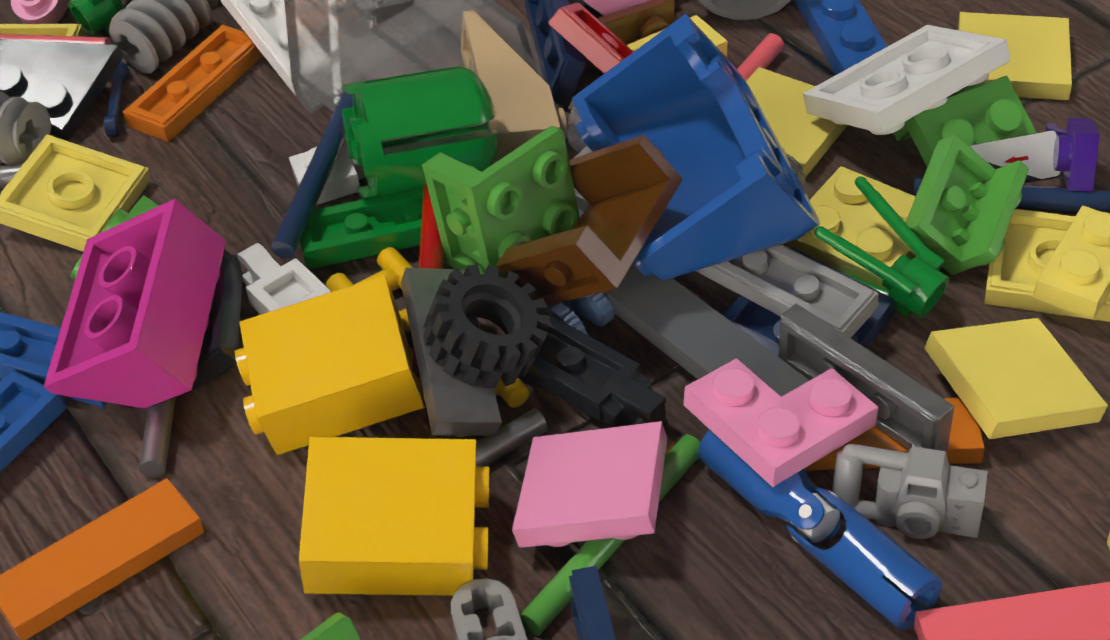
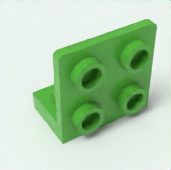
[422,126,580,279]

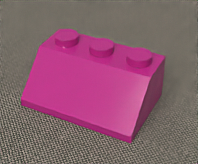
[44,199,226,408]

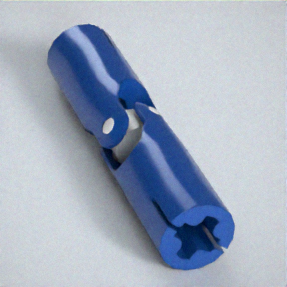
[698,429,943,630]

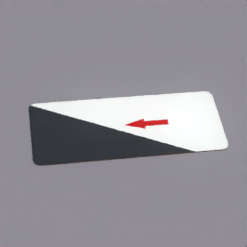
[970,131,1060,182]

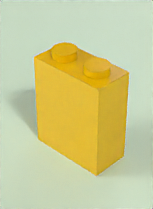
[235,275,425,455]
[299,437,489,596]

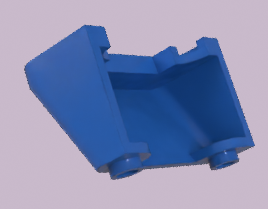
[572,14,820,280]

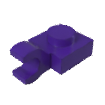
[1046,117,1100,192]

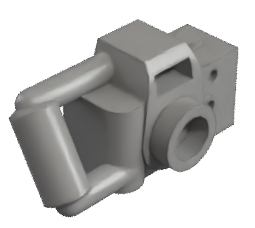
[832,444,988,539]

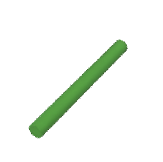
[520,434,701,636]

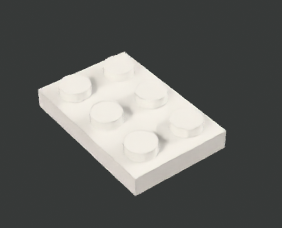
[803,25,1011,135]

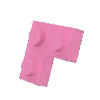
[684,358,879,487]

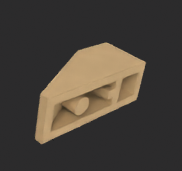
[460,10,567,164]

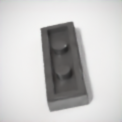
[401,268,502,436]
[778,303,955,452]

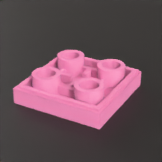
[512,421,667,548]

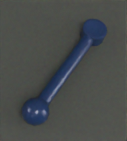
[104,62,129,137]

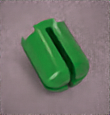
[341,66,498,199]

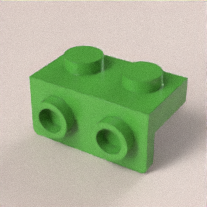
[893,75,1037,167]
[905,134,1029,275]

